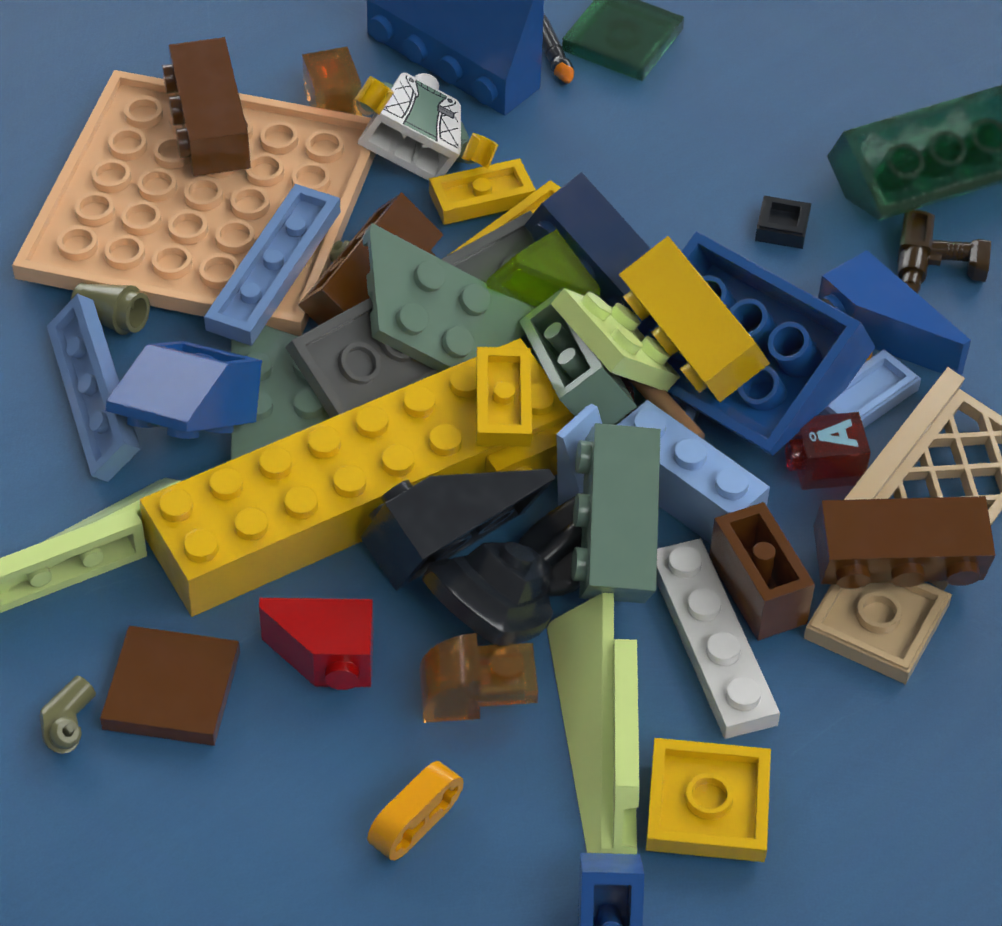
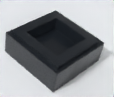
[755,196,811,249]

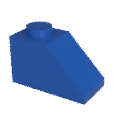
[578,853,645,926]

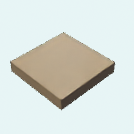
[804,582,952,684]

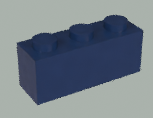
[524,172,651,315]

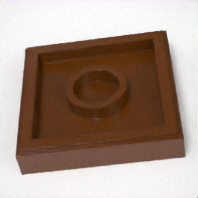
[100,625,240,746]

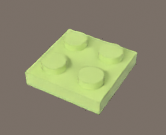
[551,288,680,392]

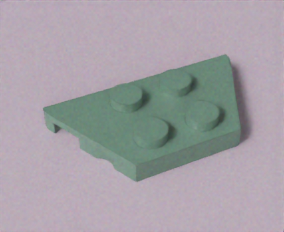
[363,223,535,372]
[231,325,330,460]

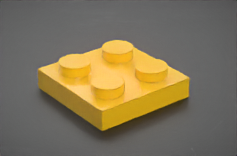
[646,738,771,862]

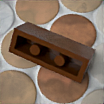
[162,37,251,176]
[298,192,443,325]
[813,496,996,589]

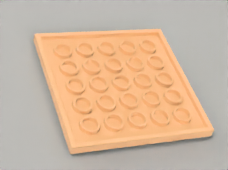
[12,70,376,336]

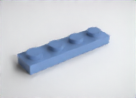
[204,184,341,346]
[47,293,141,482]

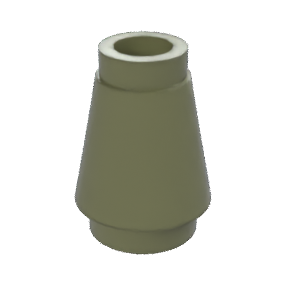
[71,283,150,335]

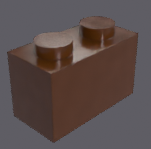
[709,502,815,641]

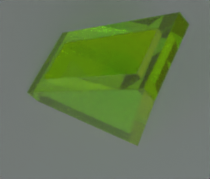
[487,229,600,307]

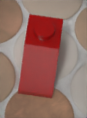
[259,598,374,690]

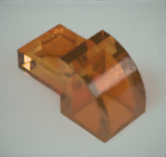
[419,633,538,723]

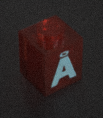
[785,412,871,490]

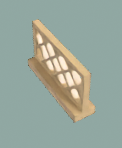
[844,367,1002,591]

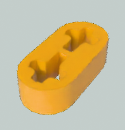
[367,761,464,861]

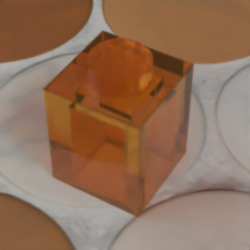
[302,46,362,116]

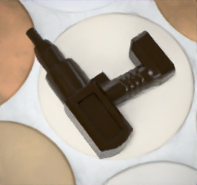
[897,210,992,294]

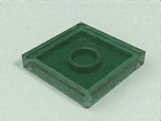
[562,0,684,81]

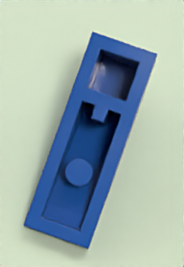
[818,250,971,375]

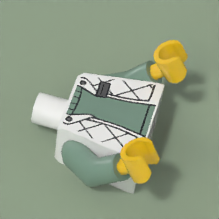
[355,73,499,181]

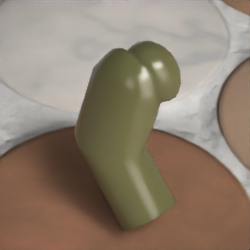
[39,675,96,754]

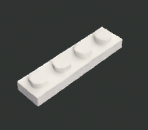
[656,538,780,739]

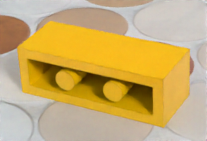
[619,236,770,402]

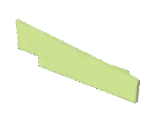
[0,478,181,613]
[547,593,639,854]

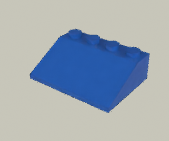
[367,0,544,116]
[636,231,875,456]

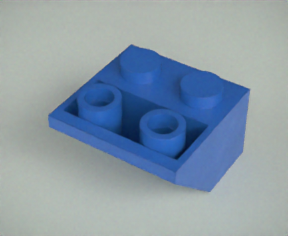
[105,341,262,439]

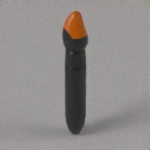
[542,14,574,84]

